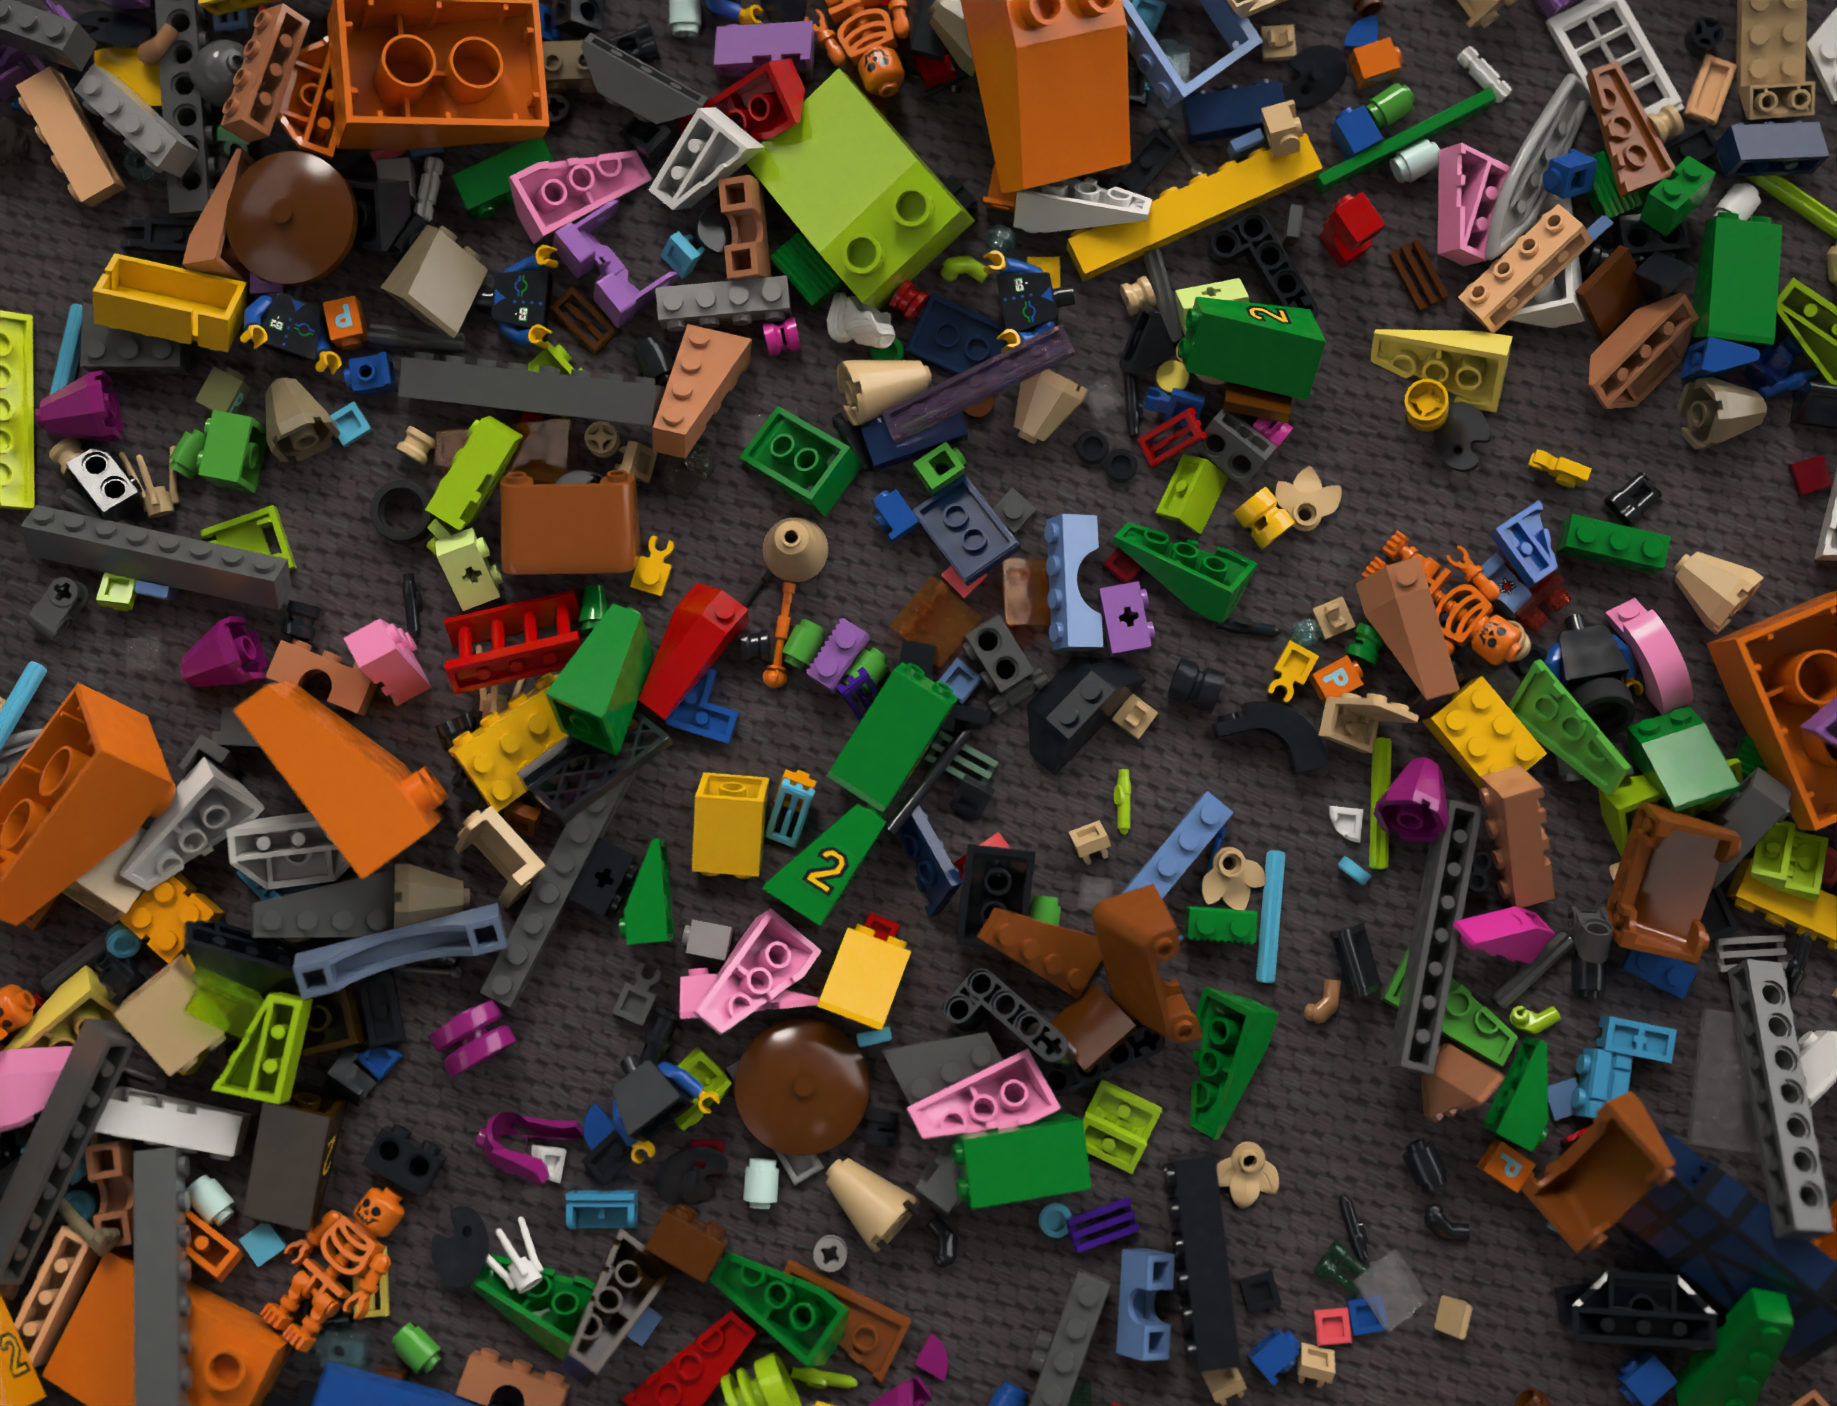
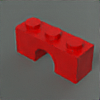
[1319,192,1386,270]

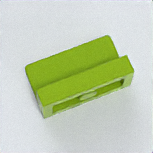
[1156,454,1228,534]

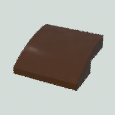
[1050,984,1138,1074]

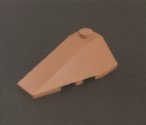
[182,148,256,296]

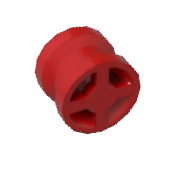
[889,280,929,322]

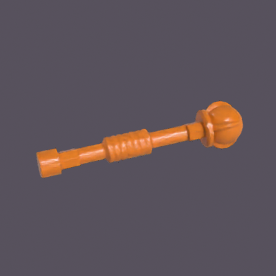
[763,582,796,689]

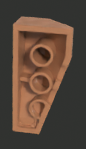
[1355,556,1460,701]
[1421,1043,1504,1122]

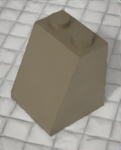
[380,225,488,339]

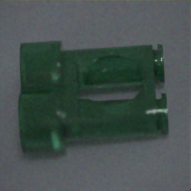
[1313,1240,1373,1299]

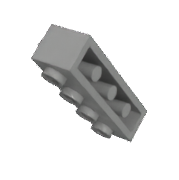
[74,64,200,178]
[656,275,792,332]

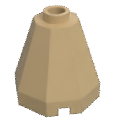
[1014,359,1089,444]
[1674,551,1764,635]

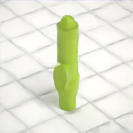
[1114,769,1132,835]
[791,1367,858,1390]

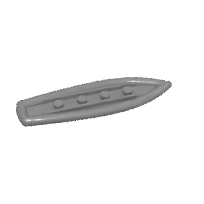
[1485,74,1591,260]

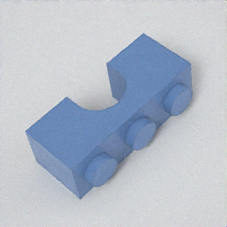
[1116,1249,1175,1361]

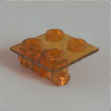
[1000,558,1051,627]
[889,576,982,668]

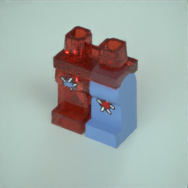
[1481,549,1572,633]

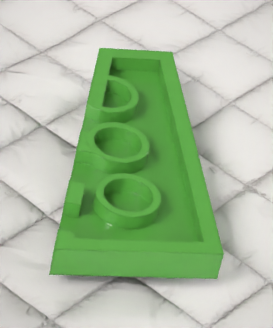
[1508,659,1631,795]
[1381,946,1518,1067]

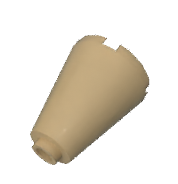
[837,360,932,426]
[763,517,828,582]
[826,1158,920,1253]

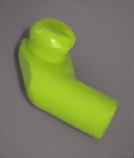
[940,255,989,284]
[1510,1006,1561,1034]

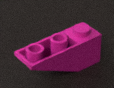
[1453,906,1556,964]

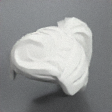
[827,292,895,349]

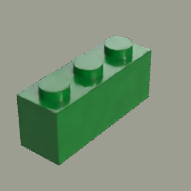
[451,138,554,219]
[1556,514,1671,574]

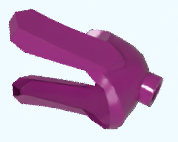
[475,1111,583,1186]

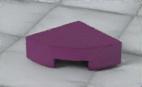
[914,1333,948,1381]

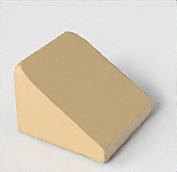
[1434,1296,1472,1340]

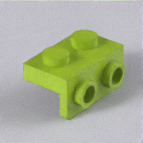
[675,1046,732,1131]

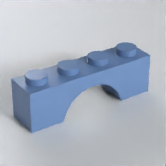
[1044,514,1103,651]
[1119,791,1234,899]

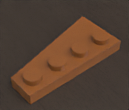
[1586,61,1675,198]
[977,907,1102,999]
[783,1259,911,1383]

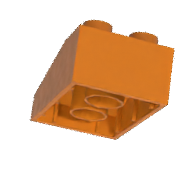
[327,0,550,150]
[960,0,1131,194]
[1706,591,1837,831]
[233,680,449,880]
[0,682,176,926]
[42,1246,293,1406]

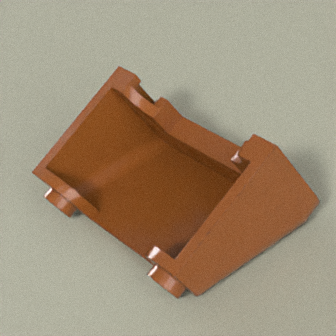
[500,470,641,575]
[1606,802,1741,963]
[1092,884,1203,1043]
[1520,1091,1676,1254]

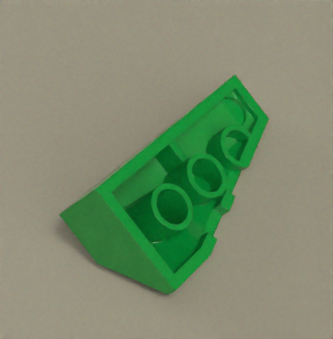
[1112,522,1258,624]
[1190,987,1279,1139]
[709,1252,850,1367]
[470,1253,595,1360]

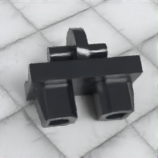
[94,950,147,1006]

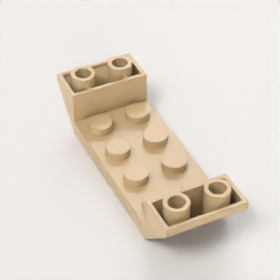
[1736,0,1815,120]

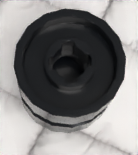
[1167,657,1226,714]

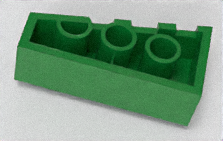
[1674,1288,1794,1406]

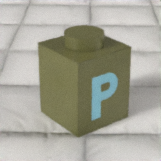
[195,367,251,414]

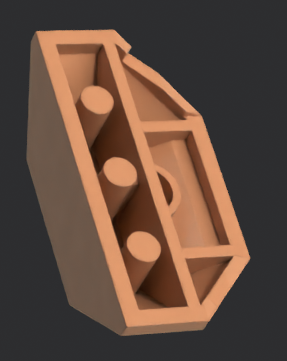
[1588,293,1699,409]

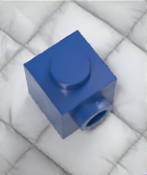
[1330,105,1383,160]
[1616,1350,1678,1406]

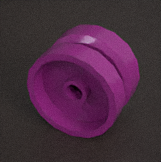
[428,999,517,1078]

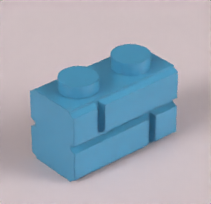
[1571,1048,1633,1119]

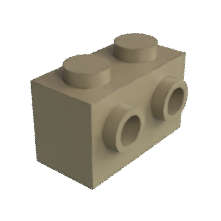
[542,40,597,94]

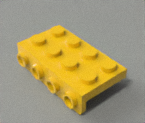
[448,673,568,813]

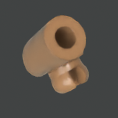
[138,23,179,66]
[1304,979,1341,1024]

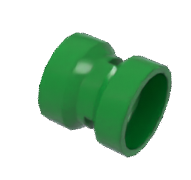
[1345,623,1386,667]

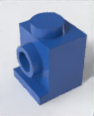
[1542,149,1597,199]
[344,351,397,397]
[871,489,919,544]
[1247,1327,1302,1386]

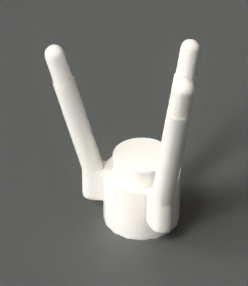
[486,1216,544,1294]

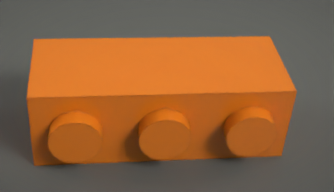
[185,1210,244,1283]

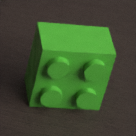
[196,410,267,494]

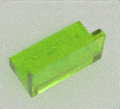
[184,965,264,1039]

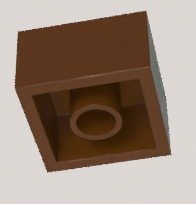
[645,1203,730,1283]

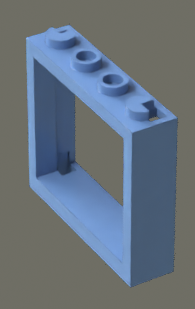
[1122,0,1263,109]

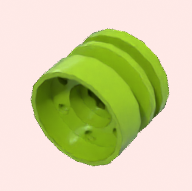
[721,1352,802,1406]

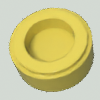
[1155,360,1189,395]

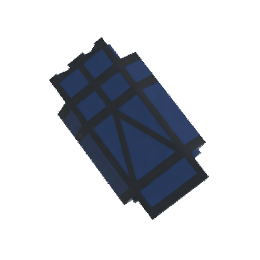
[1615,1130,1837,1371]

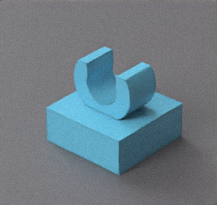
[661,231,705,279]

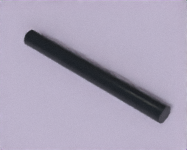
[883,726,972,837]

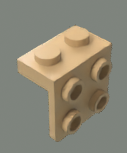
[1318,693,1419,754]

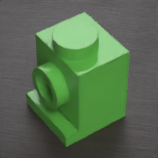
[913,442,967,497]

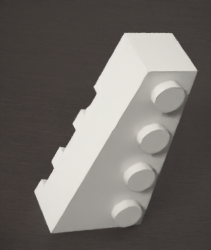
[94,1086,251,1161]

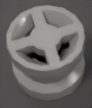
[813,1235,848,1272]

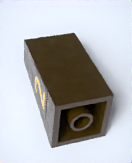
[243,1081,348,1231]

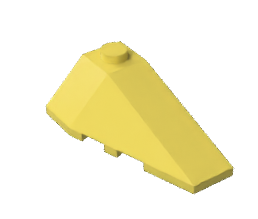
[1370,329,1513,413]
[4,965,129,1050]

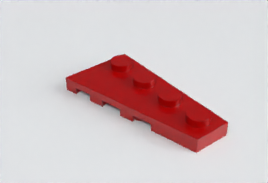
[622,1310,760,1406]

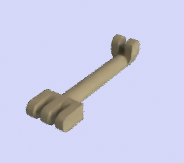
[57,1190,120,1257]

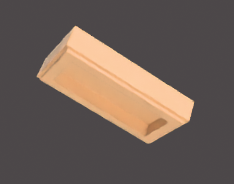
[1683,54,1737,127]

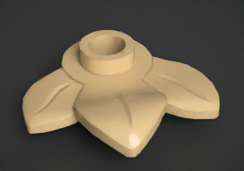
[1275,466,1342,532]
[1202,847,1266,910]
[1216,1142,1279,1209]

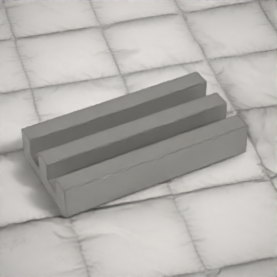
[1715,935,1788,972]

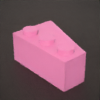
[1437,143,1510,266]
[344,619,432,706]

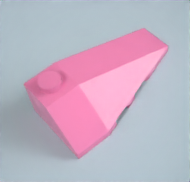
[508,150,652,244]
[694,908,822,1034]
[680,967,820,1019]
[0,1046,124,1132]
[907,1049,1061,1140]

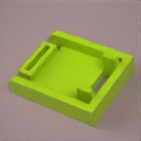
[199,505,297,571]

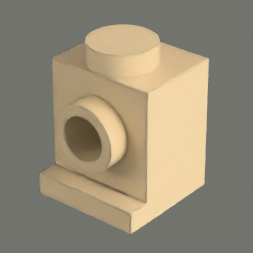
[1261,100,1303,159]

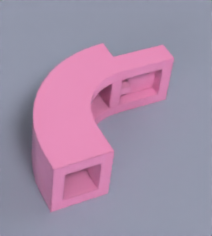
[1606,598,1694,715]

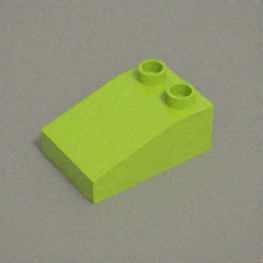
[746,68,975,310]

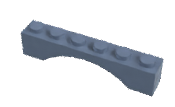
[293,903,507,1000]

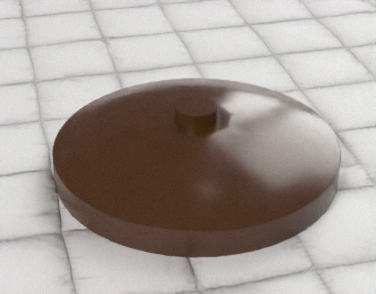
[226,151,358,286]
[734,1019,870,1156]

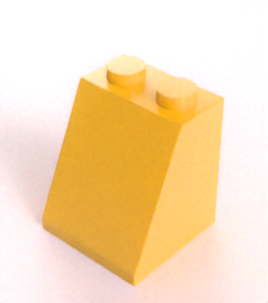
[692,772,769,879]
[817,924,911,1031]

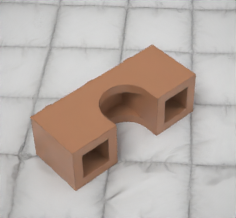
[718,175,771,281]
[265,638,378,716]
[85,1139,134,1247]
[455,1347,571,1406]

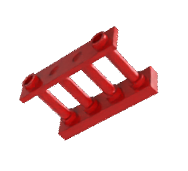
[444,589,582,695]

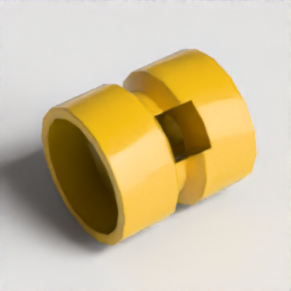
[1405,379,1449,432]
[1233,487,1296,549]

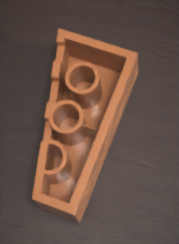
[653,324,752,459]
[1479,765,1555,908]

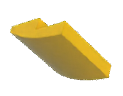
[94,47,162,110]

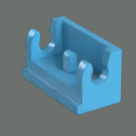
[1596,1016,1677,1063]
[566,1190,638,1229]

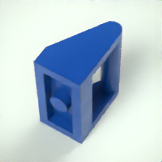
[1680,337,1760,382]

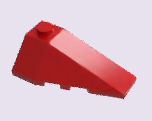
[677,59,805,140]
[638,583,749,721]

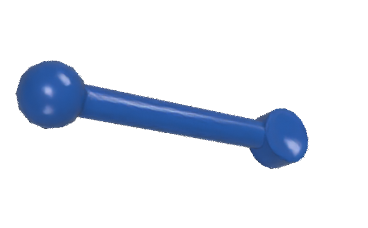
[1199,826,1227,892]

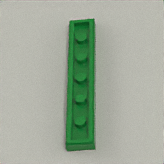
[1314,88,1497,196]

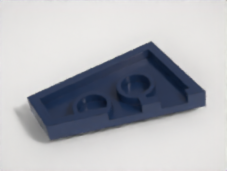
[898,805,963,918]

